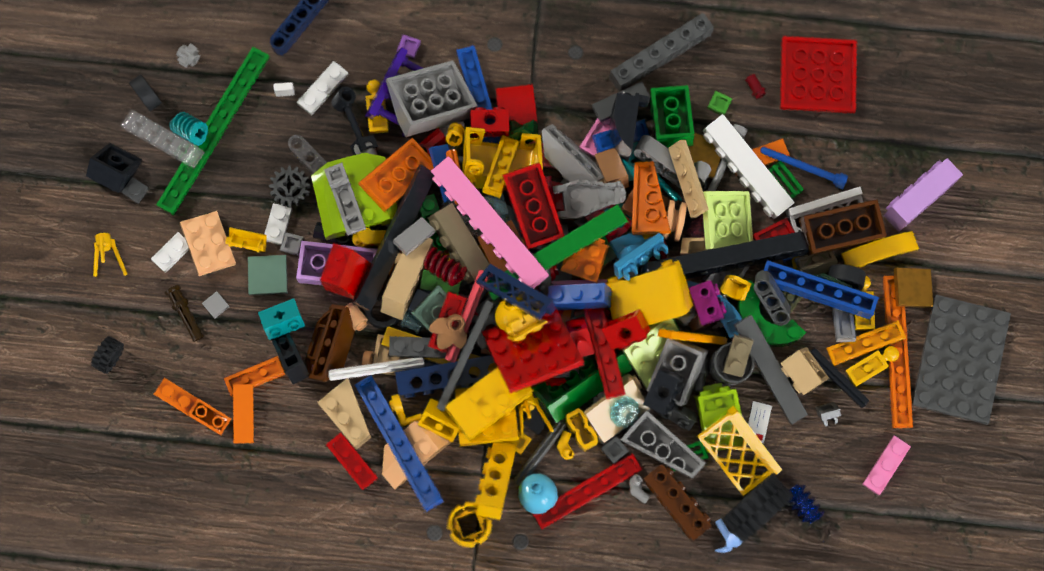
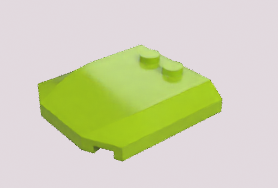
[311,153,398,240]

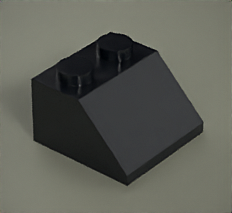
[86,143,142,193]

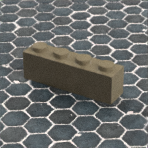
[428,203,489,284]

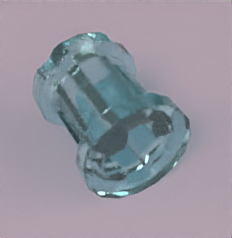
[400,311,423,334]

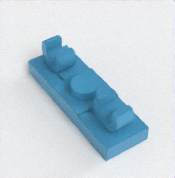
[614,233,668,281]

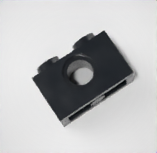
[643,367,684,415]

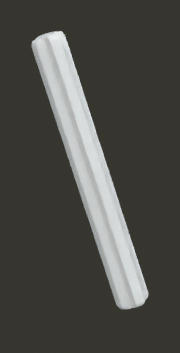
[328,357,424,381]

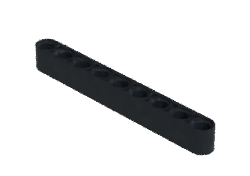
[640,232,809,279]

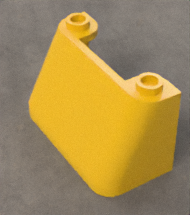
[605,259,694,332]

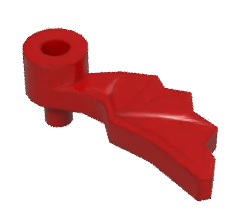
[542,377,566,387]

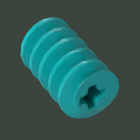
[169,112,208,145]

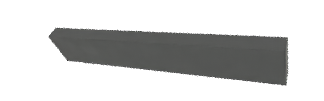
[437,301,494,412]
[734,315,808,425]

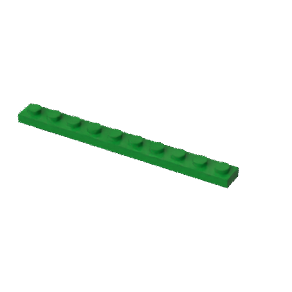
[156,47,270,215]

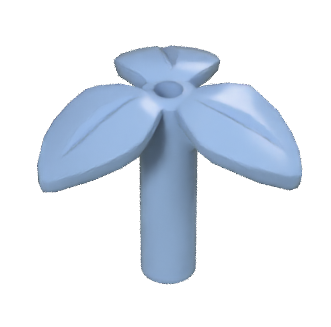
[715,519,743,553]

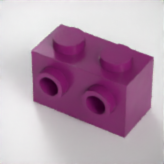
[689,280,727,326]

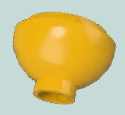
[495,296,533,331]

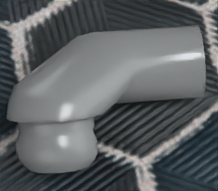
[629,475,650,504]

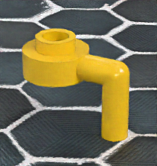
[389,394,422,426]

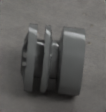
[708,343,754,386]

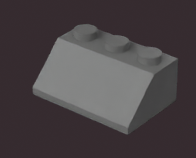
[647,338,708,407]

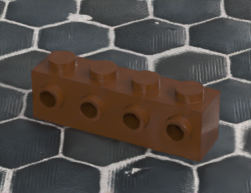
[643,464,712,542]

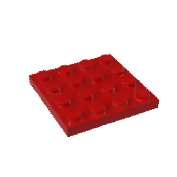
[780,36,857,113]
[482,306,584,394]

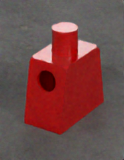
[565,316,595,357]

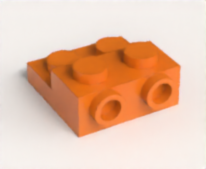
[560,239,609,283]

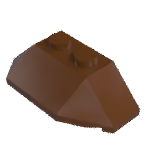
[305,304,355,382]

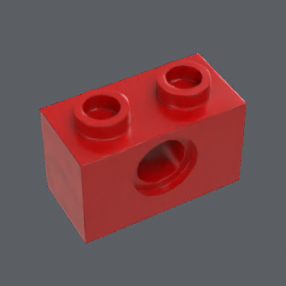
[471,107,509,137]
[602,309,651,350]

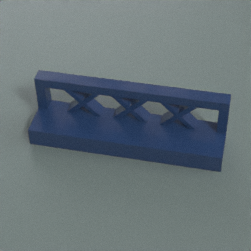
[476,264,555,320]

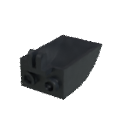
[609,92,650,163]

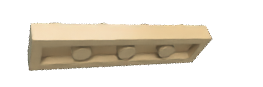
[668,140,709,218]

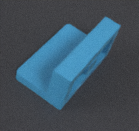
[609,233,654,260]

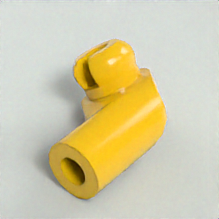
[557,430,574,460]

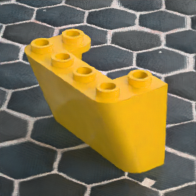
[462,127,543,191]

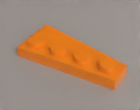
[632,161,671,235]

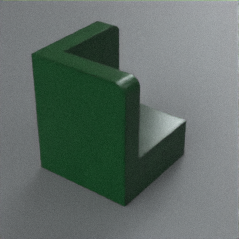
[509,120,538,144]

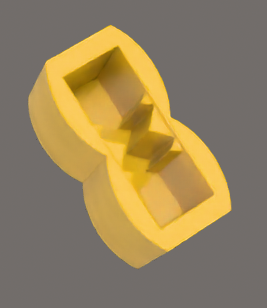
[566,408,598,452]

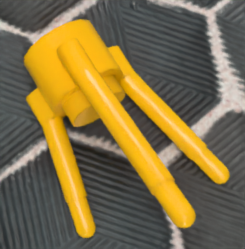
[93,233,127,277]
[517,393,554,437]

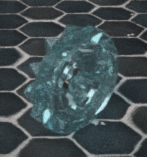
[610,397,641,428]

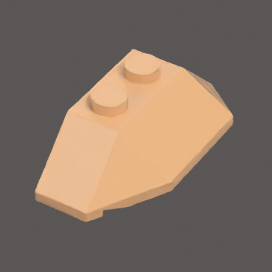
[382,421,455,490]

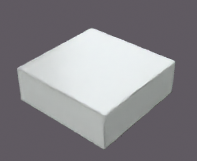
[274,82,295,96]

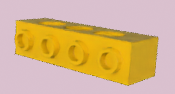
[474,442,517,520]

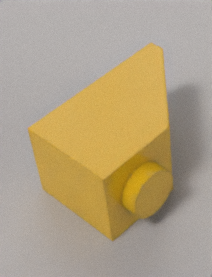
[418,398,460,442]

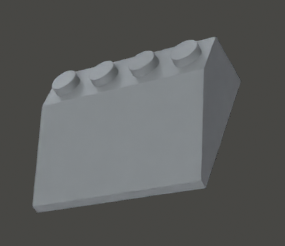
[386,60,477,137]

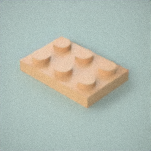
[180,211,236,276]

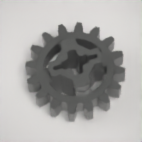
[269,166,311,208]

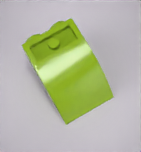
[695,383,744,453]

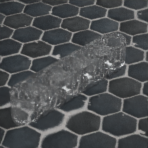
[120,110,205,169]

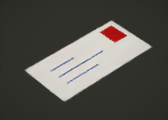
[748,401,772,443]

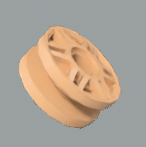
[662,200,687,242]

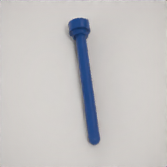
[760,147,848,189]

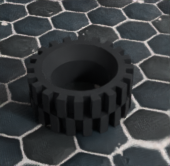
[722,473,794,542]

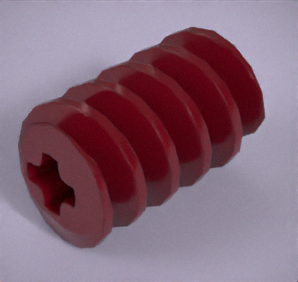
[423,247,467,286]

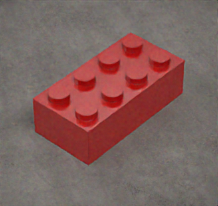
[502,162,564,249]

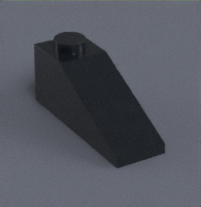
[271,333,309,384]

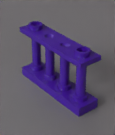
[365,47,423,137]

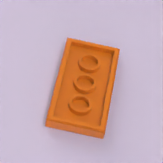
[358,138,434,212]

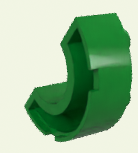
[736,280,807,348]

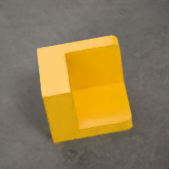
[719,275,752,301]

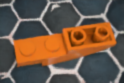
[154,378,231,435]

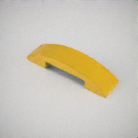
[841,231,919,268]

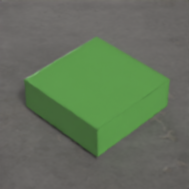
[707,91,732,115]

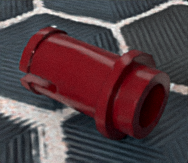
[745,74,766,99]

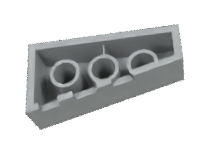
[621,411,706,479]

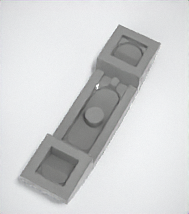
[324,163,366,236]

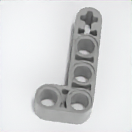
[634,135,711,189]

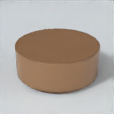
[362,351,374,365]

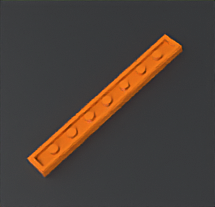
[883,276,913,429]

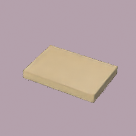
[583,377,650,443]

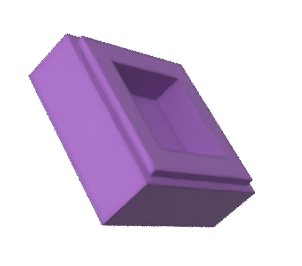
[397,35,421,59]

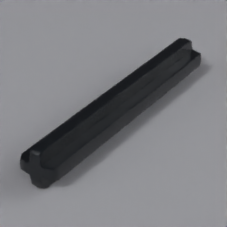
[810,348,869,408]

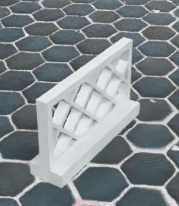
[785,187,863,232]

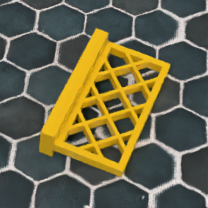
[697,406,782,496]

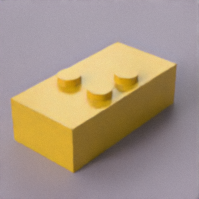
[445,368,533,441]

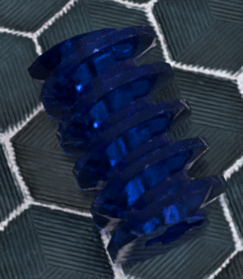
[788,483,825,526]

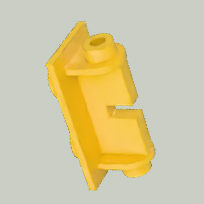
[225,227,267,253]
[504,309,547,342]

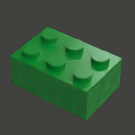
[650,85,695,148]

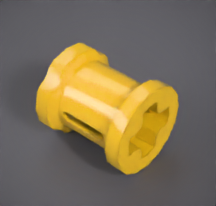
[446,122,464,146]

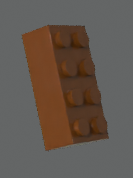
[799,199,887,256]

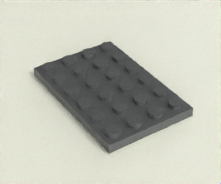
[912,295,1011,425]

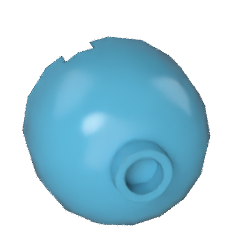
[518,473,558,514]

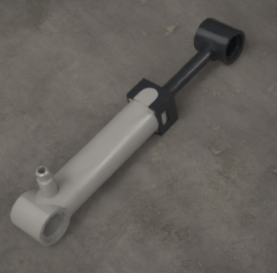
[331,87,399,228]

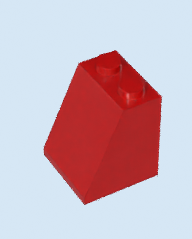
[320,243,371,299]

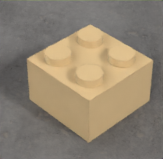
[781,347,829,395]

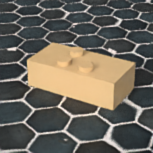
[381,238,433,320]

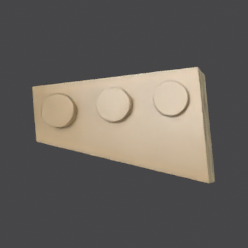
[317,378,372,450]

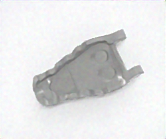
[552,180,626,219]

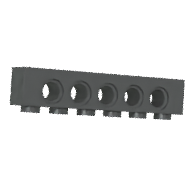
[609,13,714,92]

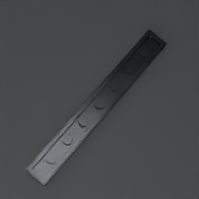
[352,165,434,311]

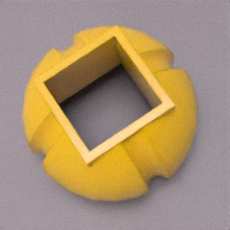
[447,502,492,547]

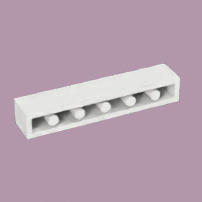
[703,114,795,219]

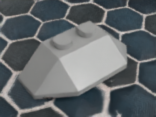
[542,124,604,182]

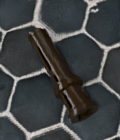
[164,285,204,342]

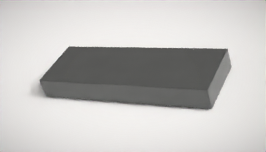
[592,82,651,122]

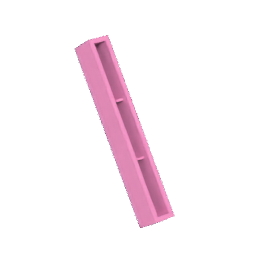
[431,156,549,289]

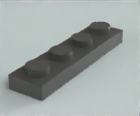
[389,336,467,359]

